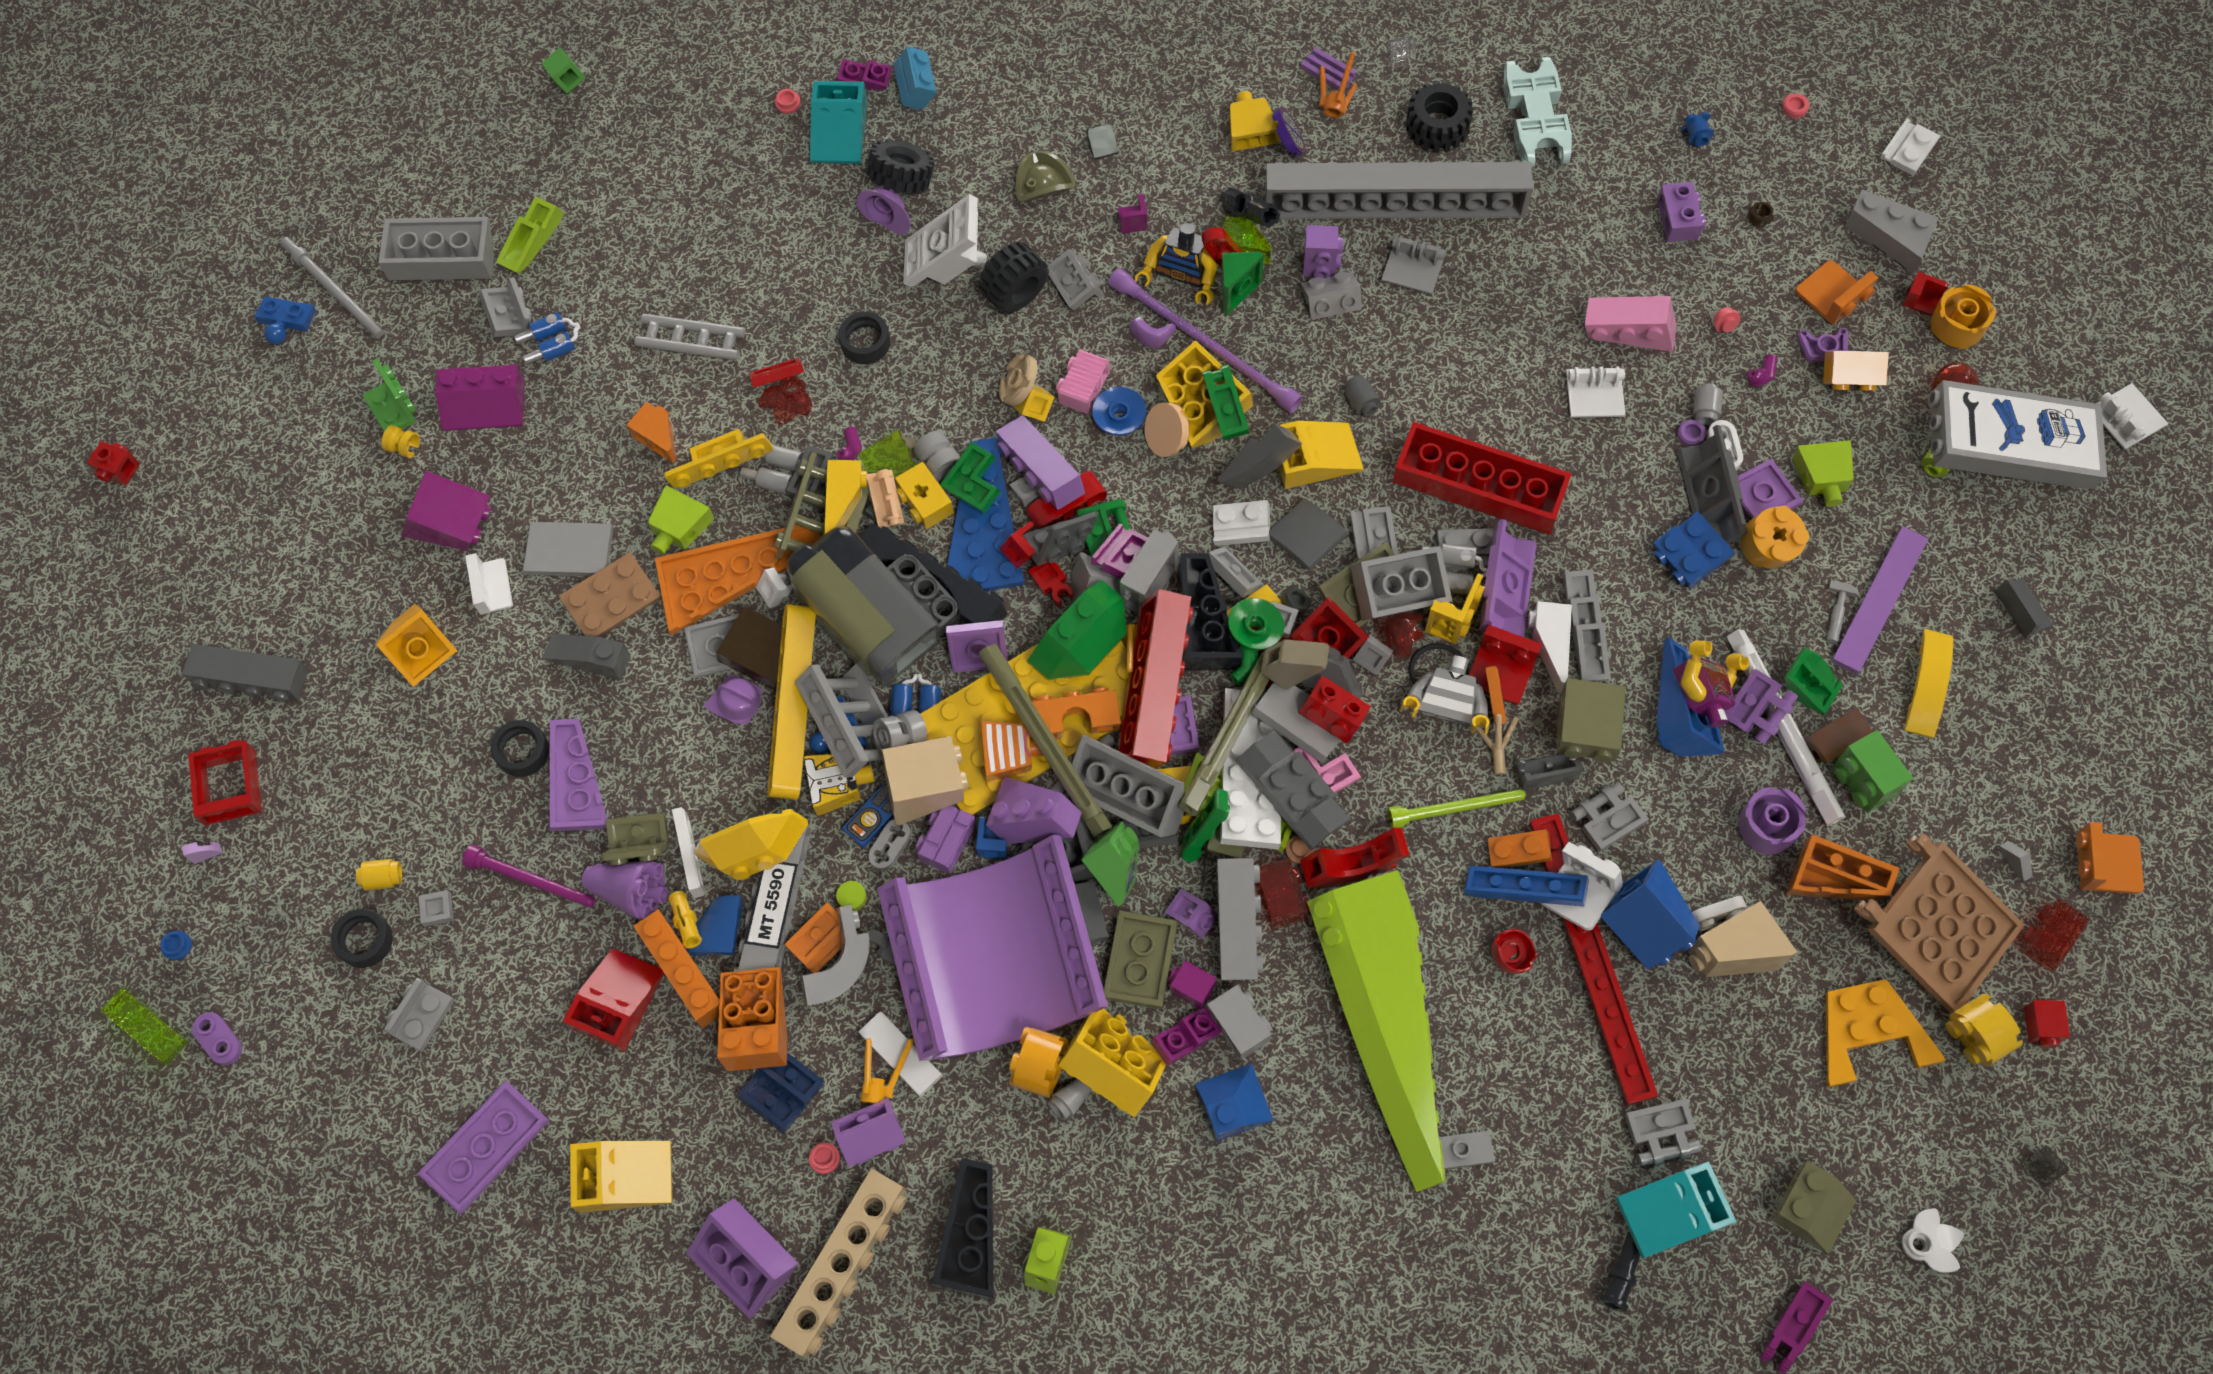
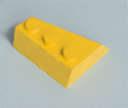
[1156,340,1253,448]
[1058,1002,1166,1117]

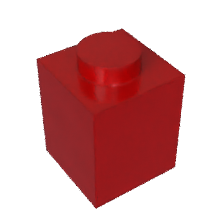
[2024,1000,2070,1049]

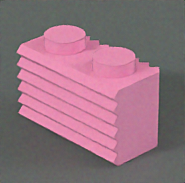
[1056,350,1110,414]

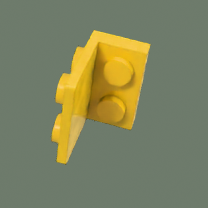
[1425,574,1485,644]

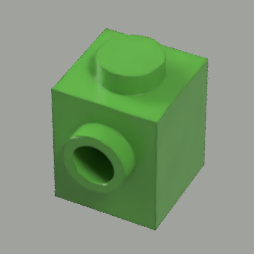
[542,47,586,94]

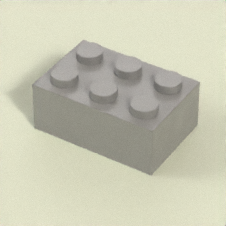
[1350,546,1452,621]

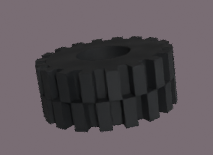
[866,139,935,194]

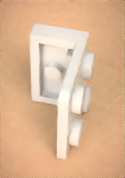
[1541,842,1623,930]

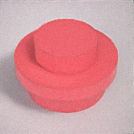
[775,89,801,114]
[1713,307,1741,332]
[809,1142,840,1174]

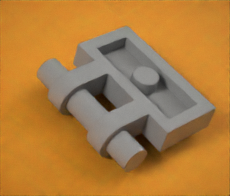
[1570,782,1649,853]
[1624,1099,1702,1166]

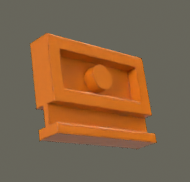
[784,902,857,974]

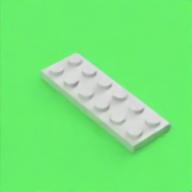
[1220,688,1282,850]

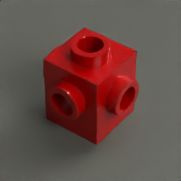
[87,441,140,486]

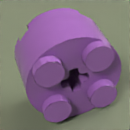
[1738,787,1806,855]

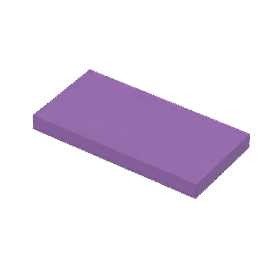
[417,1080,550,1215]

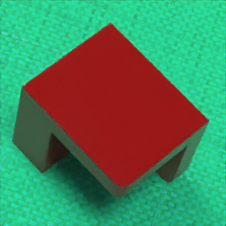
[1902,271,1949,316]
[999,521,1036,570]

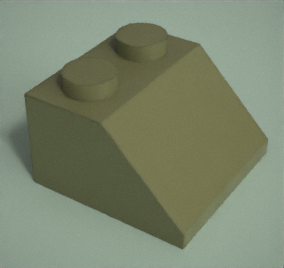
[1770,1161,1857,1255]

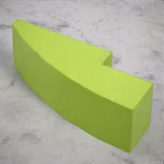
[496,196,565,274]

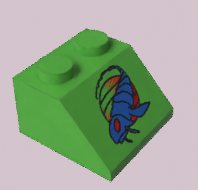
[1082,822,1140,907]

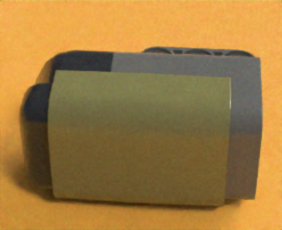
[787,526,958,687]

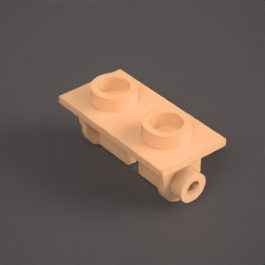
[867,469,904,528]

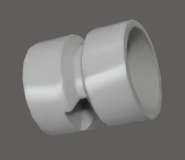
[914,430,960,482]
[873,710,927,753]

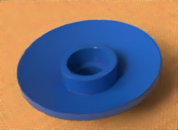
[1092,387,1146,436]

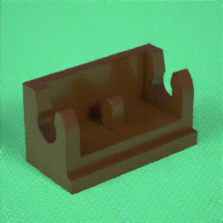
[1803,708,1873,764]

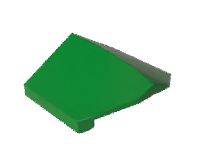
[1784,648,1843,715]

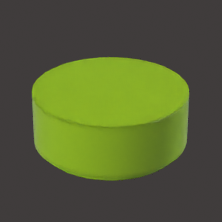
[836,881,867,911]

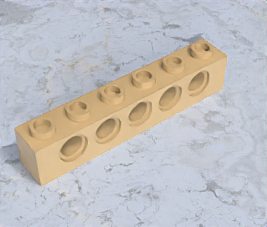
[770,1168,907,1359]

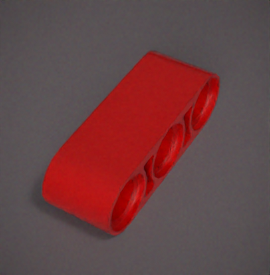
[1026,471,1108,529]

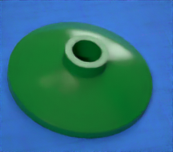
[1228,598,1284,650]

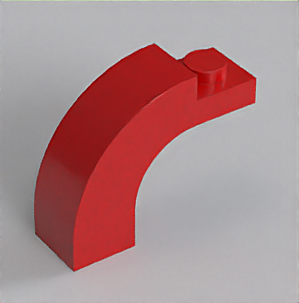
[1300,827,1410,888]

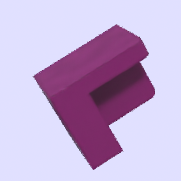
[1118,193,1147,234]

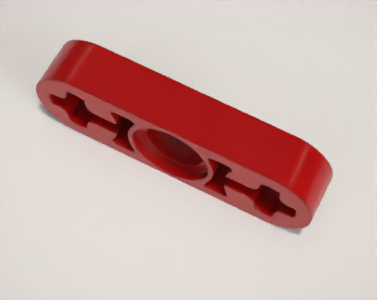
[1201,227,1243,268]

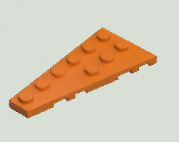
[655,525,821,636]

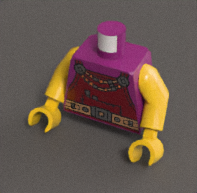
[1673,640,1749,728]

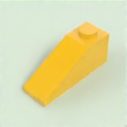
[824,460,867,535]

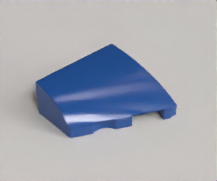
[684,895,744,957]

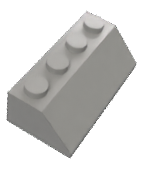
[378,217,494,280]
[1063,735,1185,838]

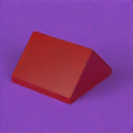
[1291,597,1369,659]

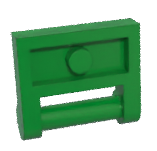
[1077,499,1130,557]

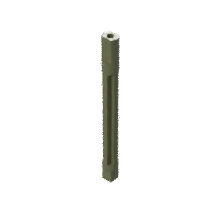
[1179,642,1279,816]
[978,643,1112,837]

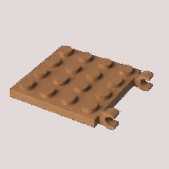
[1854,833,2025,1014]

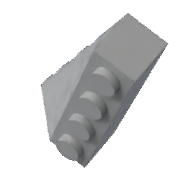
[1216,858,1263,981]

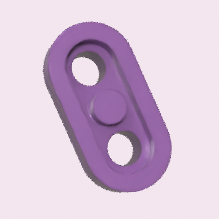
[192,1012,242,1065]

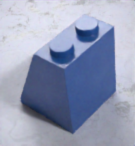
[1600,859,1700,970]

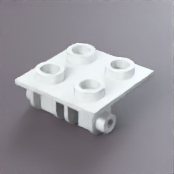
[1566,366,1625,418]
[2097,383,2168,450]

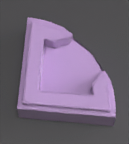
[182,841,222,864]

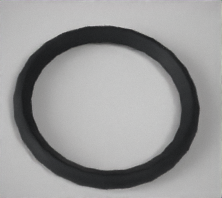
[1408,643,1469,685]

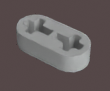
[868,820,911,872]

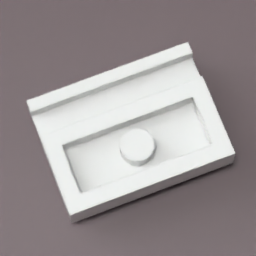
[1880,119,1940,176]
[1213,500,1270,545]

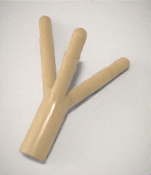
[1475,714,1519,775]

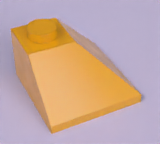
[376,604,457,687]

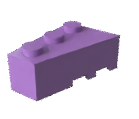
[986,776,1082,844]

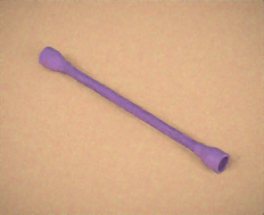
[1108,268,1303,414]

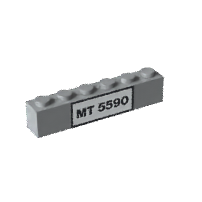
[733,825,812,972]

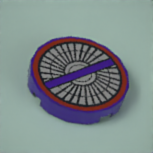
[1272,107,1306,158]

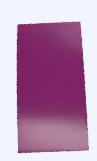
[836,58,892,90]
[1151,1007,1222,1067]

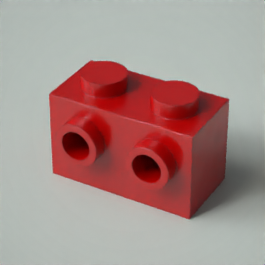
[1298,675,1371,744]

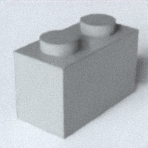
[1207,985,1273,1061]

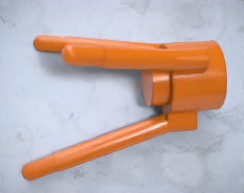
[1319,51,1357,118]

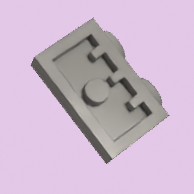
[1048,249,1104,310]
[384,978,455,1052]

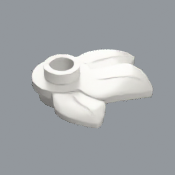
[1902,1208,1964,1273]

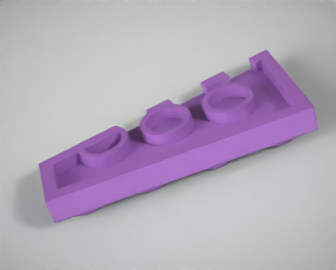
[550,719,607,831]

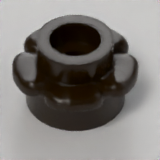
[1747,202,1774,227]

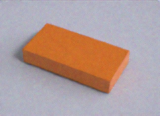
[1486,666,1506,725]

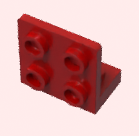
[1469,624,1542,705]

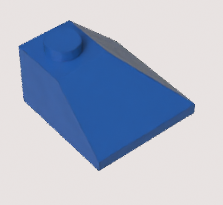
[1195,1063,1274,1142]

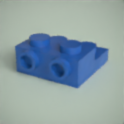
[1653,511,1735,589]

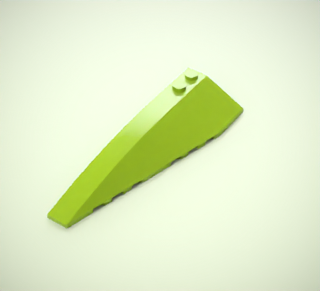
[1307,870,1446,1192]

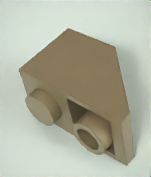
[1261,640,1329,690]

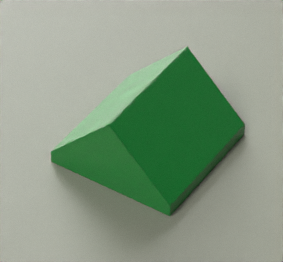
[1221,252,1264,316]

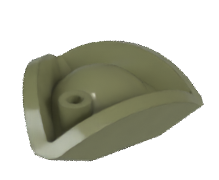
[1016,151,1076,202]

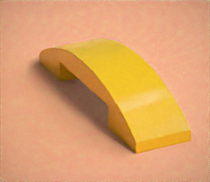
[1904,629,1953,738]

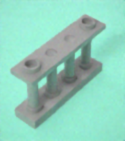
[795,663,888,778]

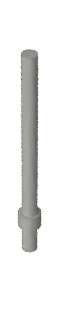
[280,237,385,339]

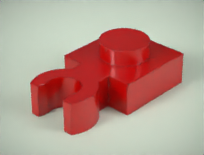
[1028,562,1074,607]

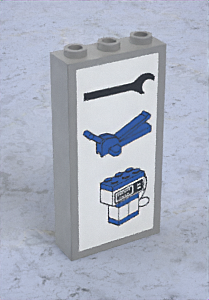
[1928,380,2107,489]

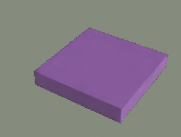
[1737,459,1803,520]
[946,620,1008,673]

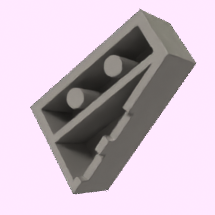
[1845,190,1939,275]

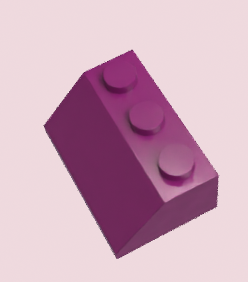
[435,364,525,431]

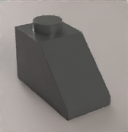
[1302,647,1363,699]

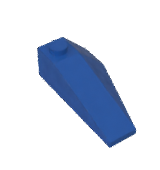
[1657,637,1725,757]

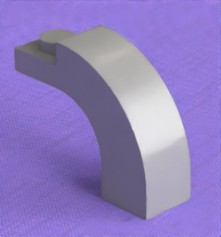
[800,905,869,1006]

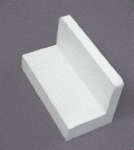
[465,553,513,615]

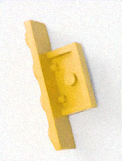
[664,429,774,488]

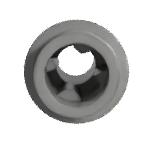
[1048,1079,1092,1120]

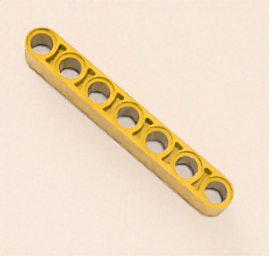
[767,604,816,800]

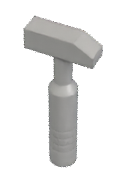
[1826,580,1858,644]

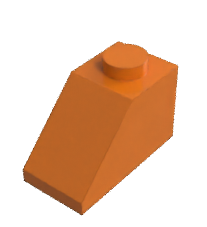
[626,402,676,463]

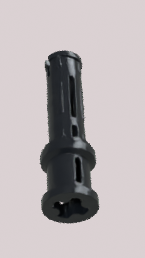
[1599,1229,1641,1312]

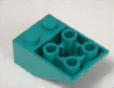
[810,81,868,164]
[1615,1162,1737,1259]

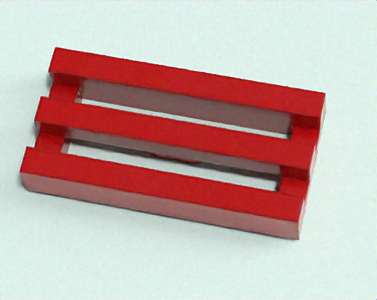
[749,358,804,388]

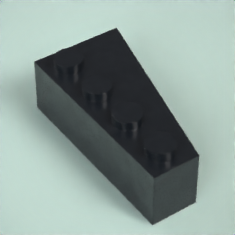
[1176,553,1243,671]
[931,1158,994,1301]

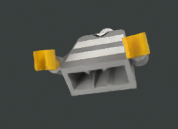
[1399,655,1490,735]

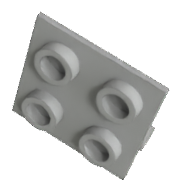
[1381,235,1447,294]

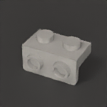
[1301,272,1362,320]
[479,278,531,337]

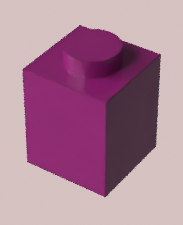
[1168,961,1217,1009]

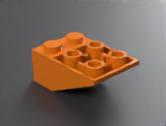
[717,967,787,1071]

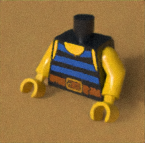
[1135,223,1218,305]

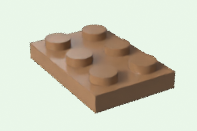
[559,552,661,637]

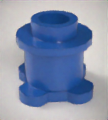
[1681,112,1714,147]

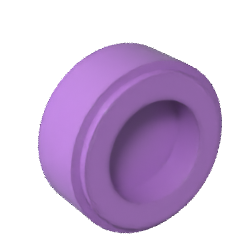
[1677,420,1706,447]

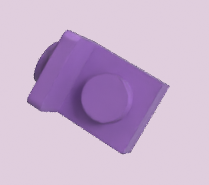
[1164,888,1218,938]

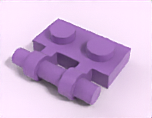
[1725,668,1798,744]

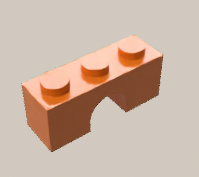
[1032,688,1121,739]

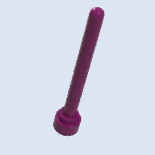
[462,844,595,907]

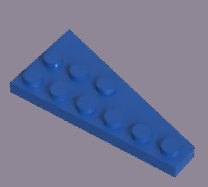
[947,437,1024,592]

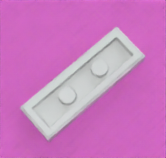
[672,807,705,898]
[859,1011,942,1097]

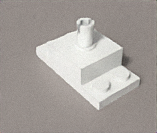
[903,194,987,287]

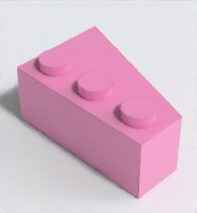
[1585,296,1677,352]

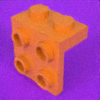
[1795,260,1879,325]
[2076,822,2144,894]

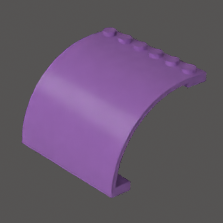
[877,835,1108,1061]

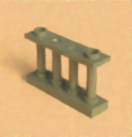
[774,452,871,559]

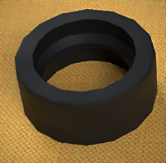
[839,311,890,364]
[491,720,549,777]
[330,909,393,968]

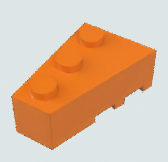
[1786,834,1900,901]

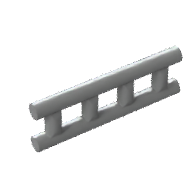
[634,313,746,361]

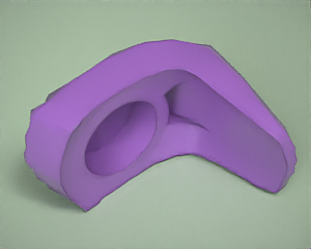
[1129,317,1176,349]

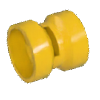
[381,425,420,458]

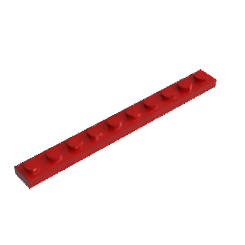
[1529,813,1658,1106]

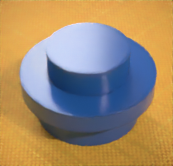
[161,931,192,960]

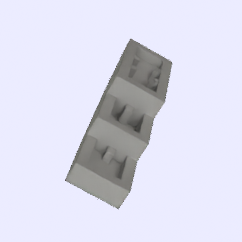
[1563,569,1611,681]

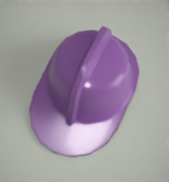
[857,186,911,235]
[704,674,763,724]

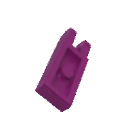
[1760,1281,1833,1374]

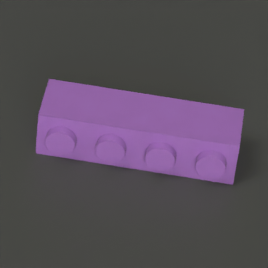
[996,415,1085,510]

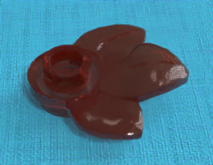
[758,376,812,425]

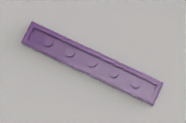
[1831,526,1928,675]

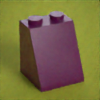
[401,471,492,551]

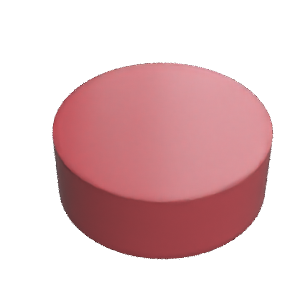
[1782,93,1809,119]

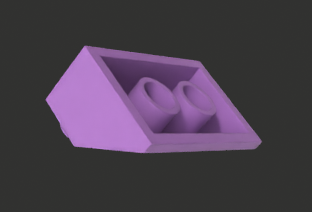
[686,1199,798,1319]

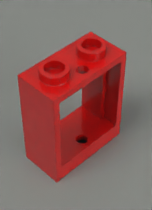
[188,740,262,826]

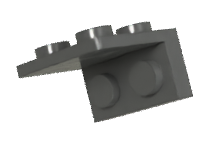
[1022,512,1098,566]

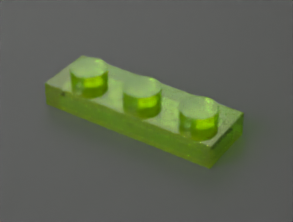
[100,987,188,1066]

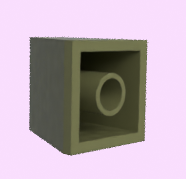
[1557,678,1626,763]

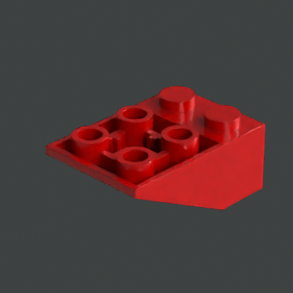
[563,948,665,1052]

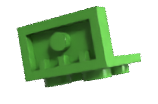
[362,358,417,432]

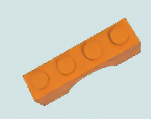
[633,909,720,1029]

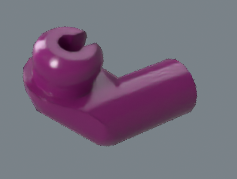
[1747,354,1778,387]
[837,426,862,460]

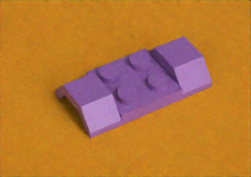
[1479,519,1537,637]

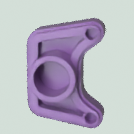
[1797,328,1848,363]

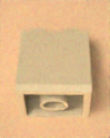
[882,736,968,826]
[1688,901,1797,977]

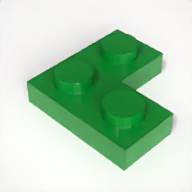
[940,442,1000,515]

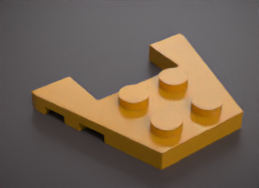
[1826,979,1945,1088]

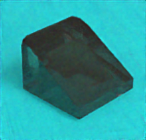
[2021,1145,2070,1188]

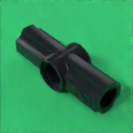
[1220,187,1280,228]

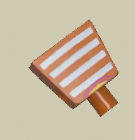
[981,721,1044,782]

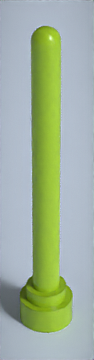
[1387,789,1526,828]

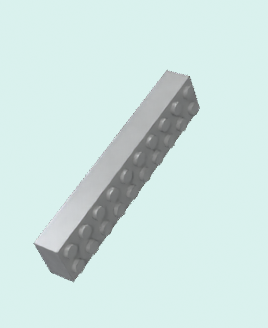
[1265,161,1533,219]

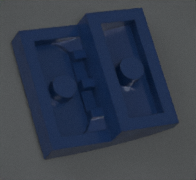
[737,1053,825,1135]

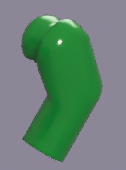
[1230,645,1258,686]

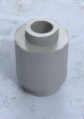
[1693,383,1723,426]

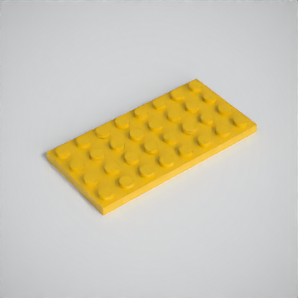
[920,641,1130,816]

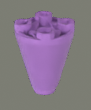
[582,861,668,920]

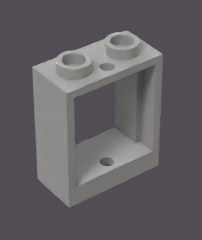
[1120,529,1178,614]

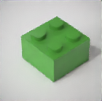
[1833,730,1913,813]

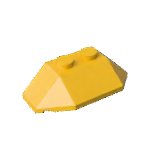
[694,809,808,881]

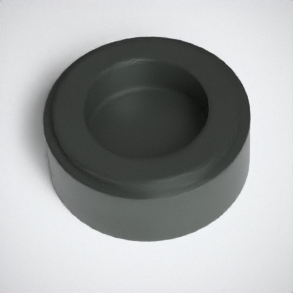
[1281,587,1310,616]

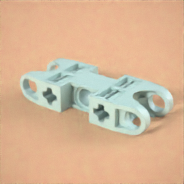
[1504,57,1572,168]

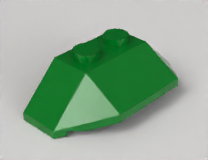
[1027,580,1127,680]

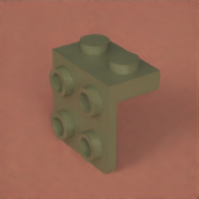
[601,812,670,865]

